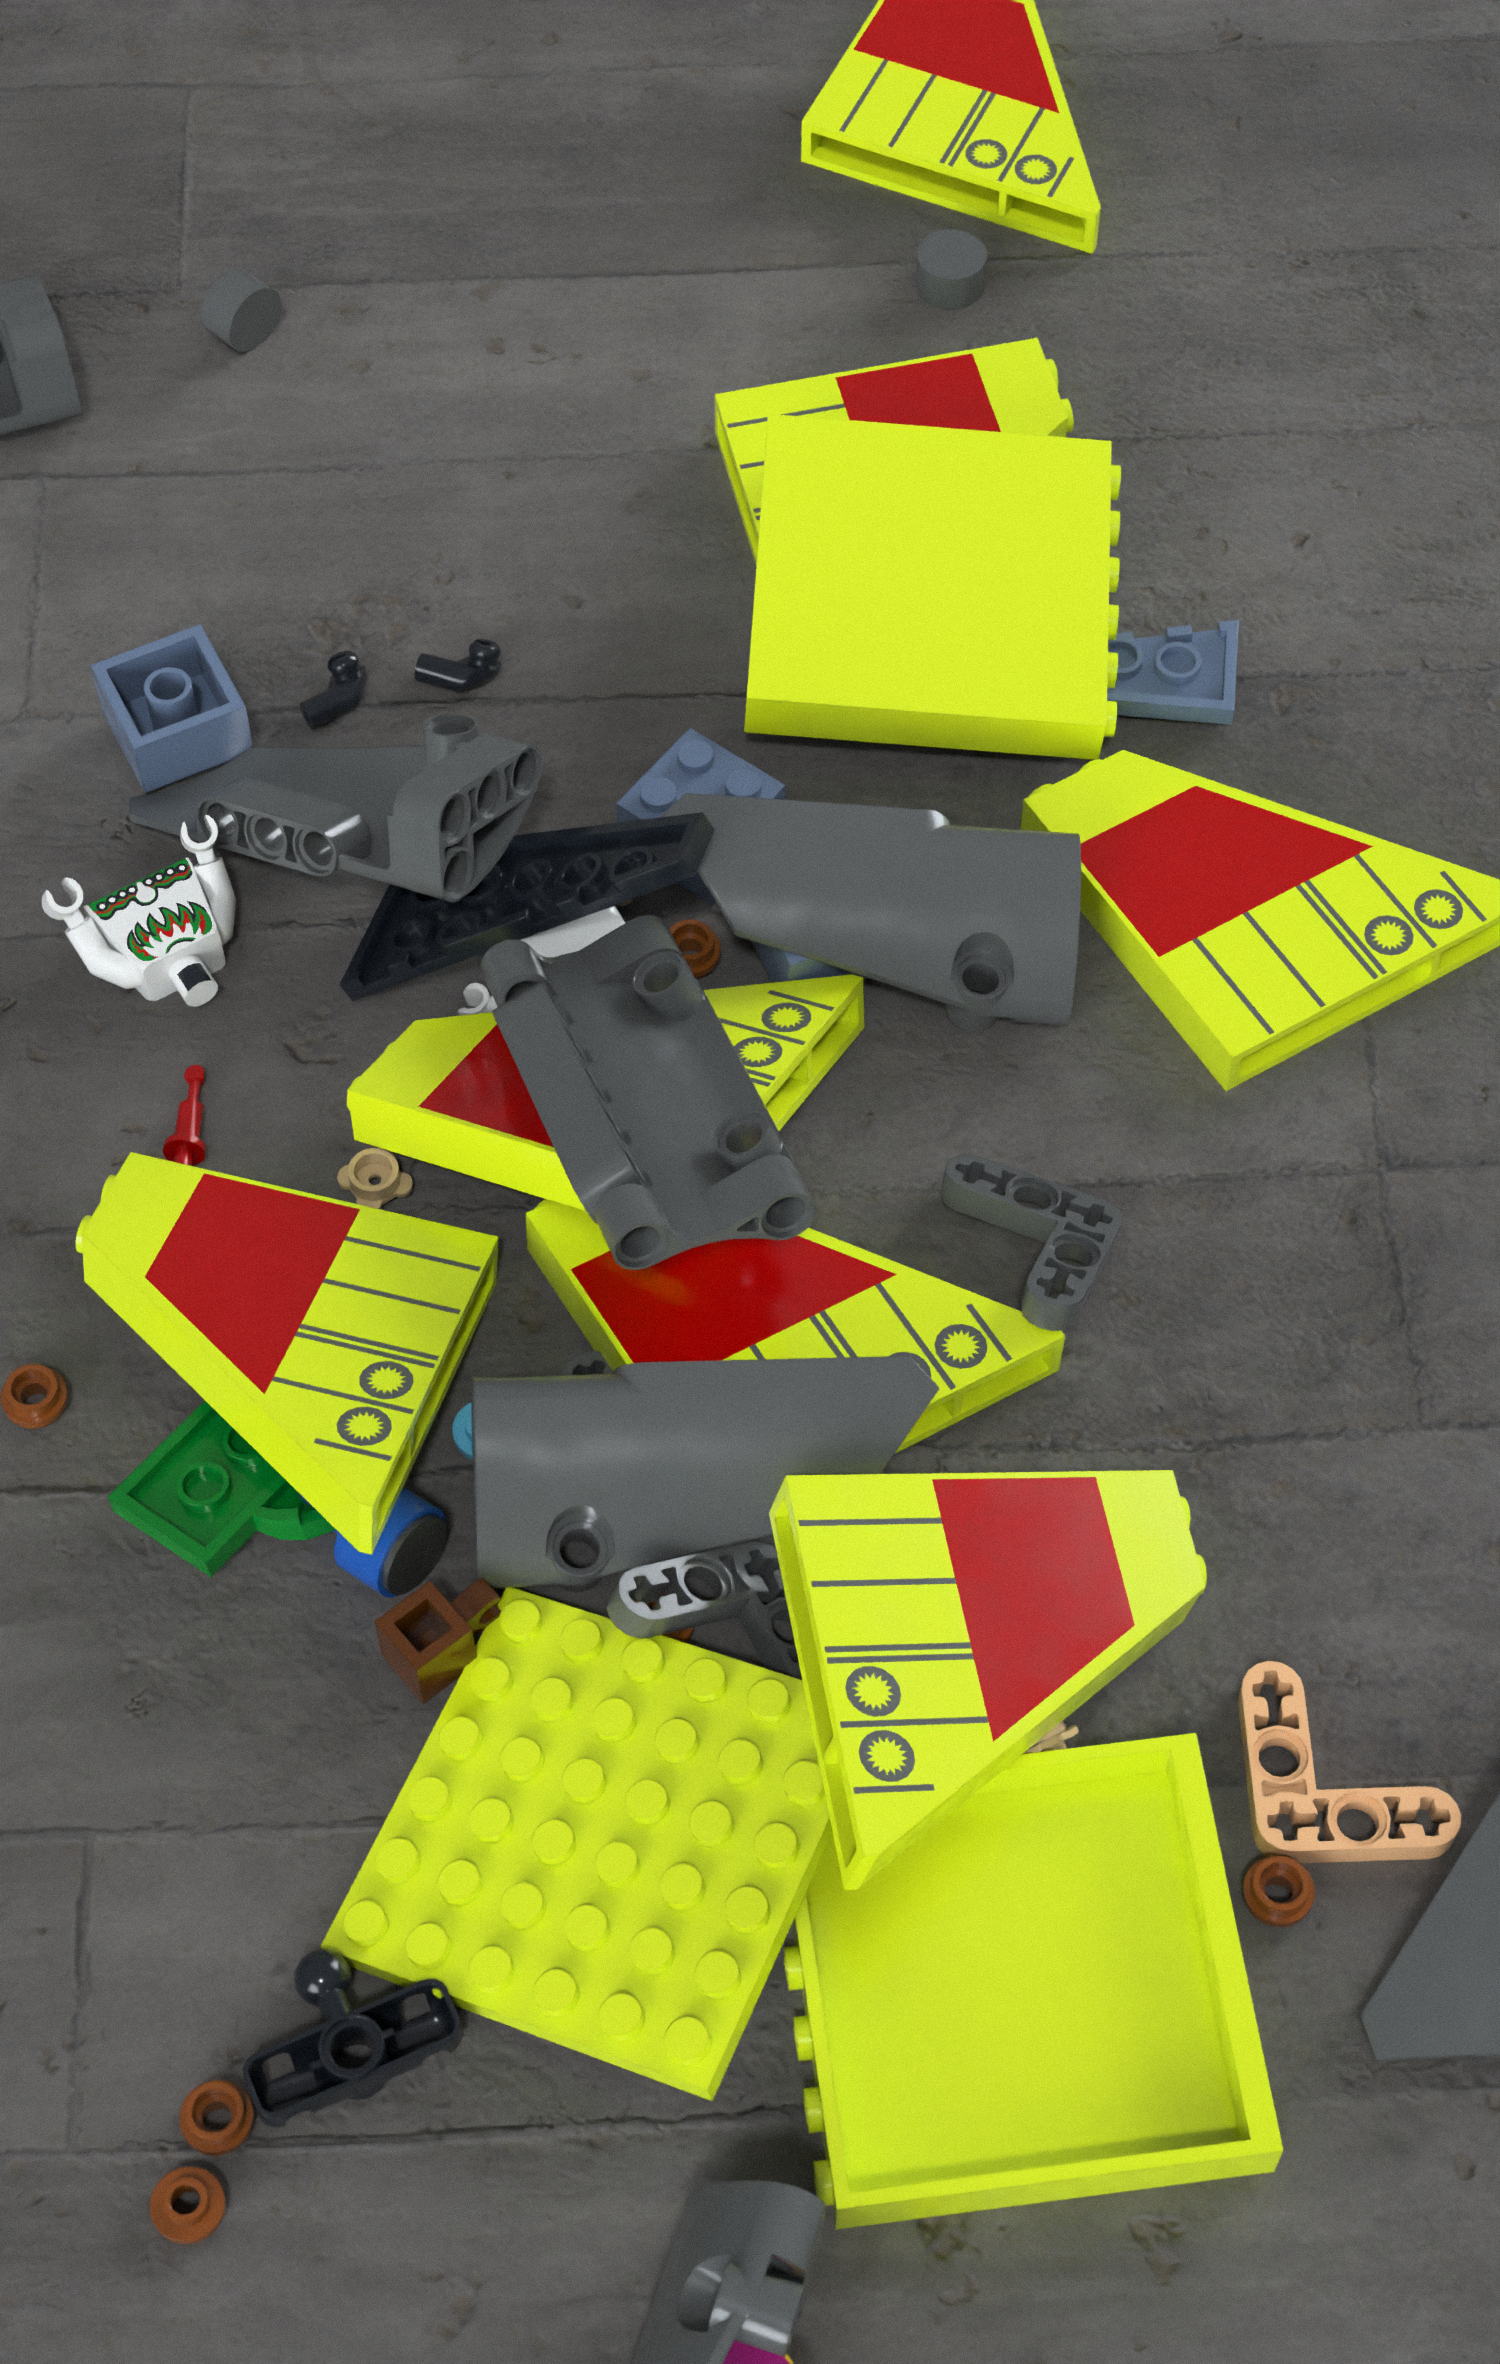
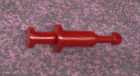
[163,1065,206,1166]

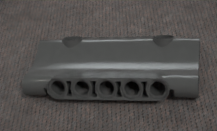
[481,915,817,1270]

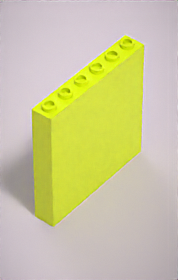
[744,414,1121,760]
[783,1733,1283,2230]

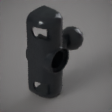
[243,1948,463,2128]

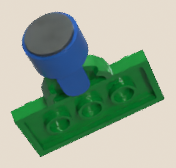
[107,1400,446,1598]

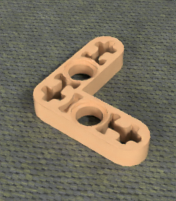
[1238,1661,1461,1863]

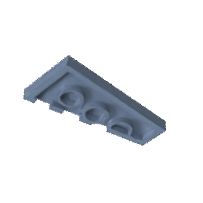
[1107,620,1239,725]

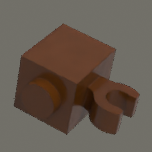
[374,1578,501,1704]

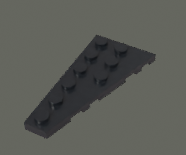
[339,812,715,1001]

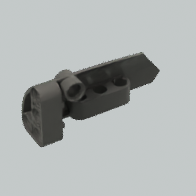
[471,1356,939,1593]

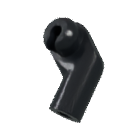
[414,639,502,692]
[300,651,367,729]

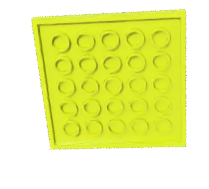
[320,1587,833,2101]

